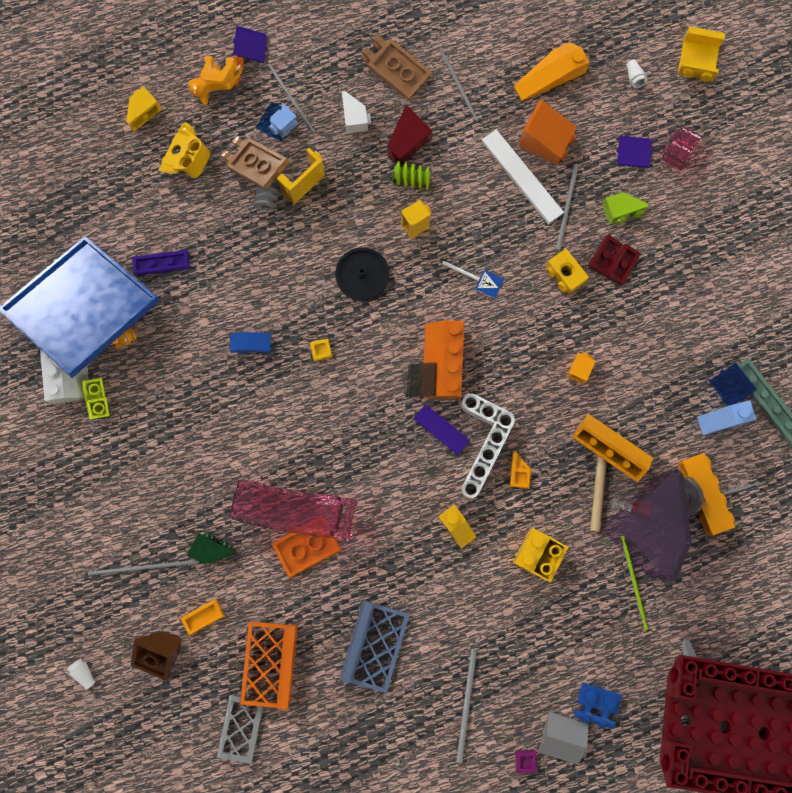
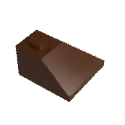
[131,631,182,681]

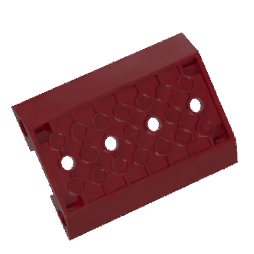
[660,654,792,793]

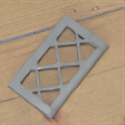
[216,694,263,764]

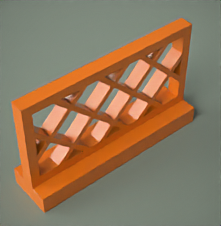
[240,621,298,710]

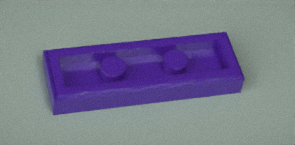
[132,250,190,276]
[413,404,470,456]

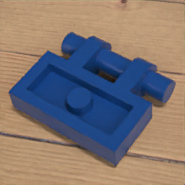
[574,682,622,729]

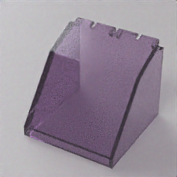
[601,468,692,581]

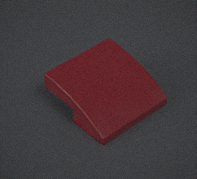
[587,234,641,285]

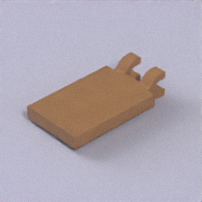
[361,34,432,101]
[220,136,289,191]

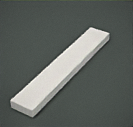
[481,129,564,225]

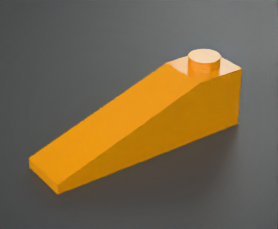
[514,42,590,102]

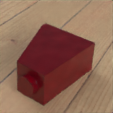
[387,105,432,165]

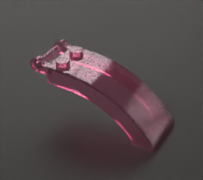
[229,480,358,540]

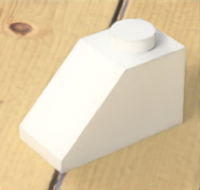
[342,91,371,134]

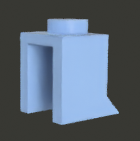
[269,102,298,138]

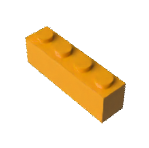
[572,414,653,483]
[677,453,735,536]

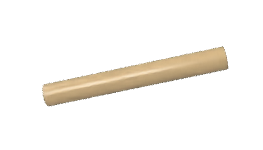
[590,456,607,532]

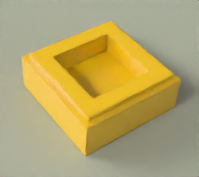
[310,338,333,362]

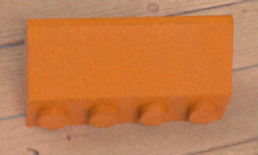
[422,320,464,400]

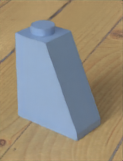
[697,400,756,435]

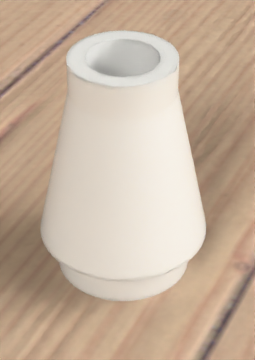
[626,60,647,88]
[67,658,96,690]

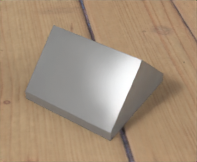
[538,712,588,764]

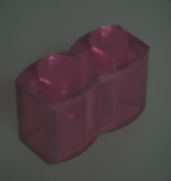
[661,125,701,171]

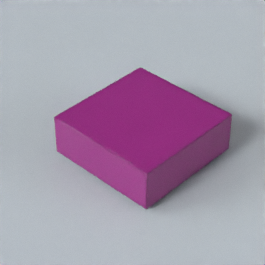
[515,750,537,773]

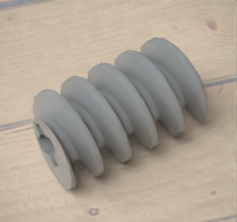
[253,175,280,210]

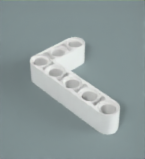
[461,394,515,499]

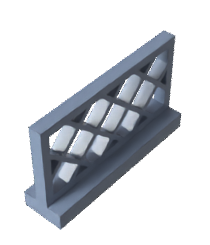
[340,599,410,693]

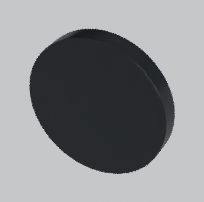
[335,247,389,301]

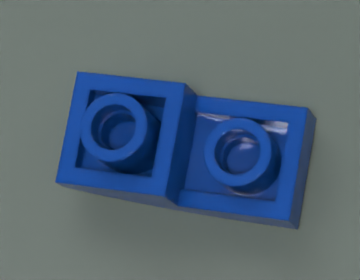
[230,332,271,354]

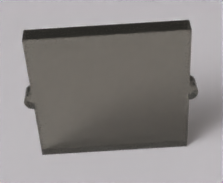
[407,362,437,399]

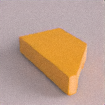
[510,451,531,489]

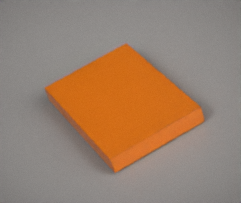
[271,516,341,579]

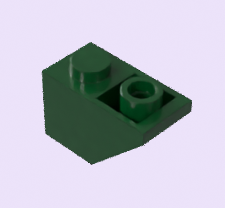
[187,532,236,564]

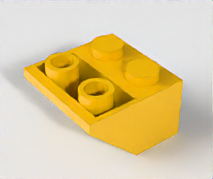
[512,528,569,583]

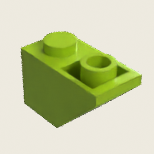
[602,192,649,225]

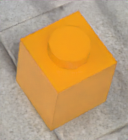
[566,353,596,384]

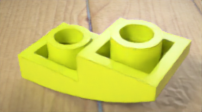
[81,378,109,419]

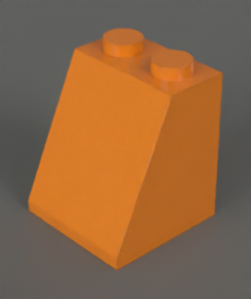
[519,100,577,165]

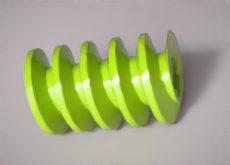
[392,161,431,190]

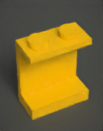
[677,26,725,82]
[277,148,325,204]

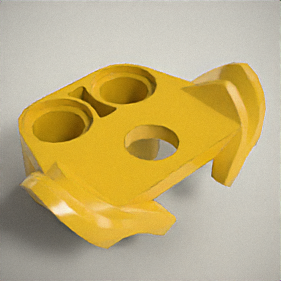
[158,122,211,178]

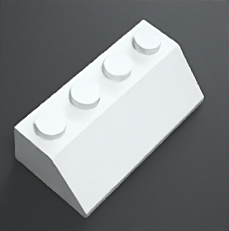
[40,349,89,404]

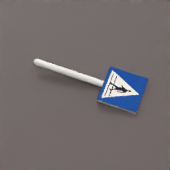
[442,261,504,299]

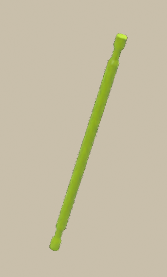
[621,535,648,630]

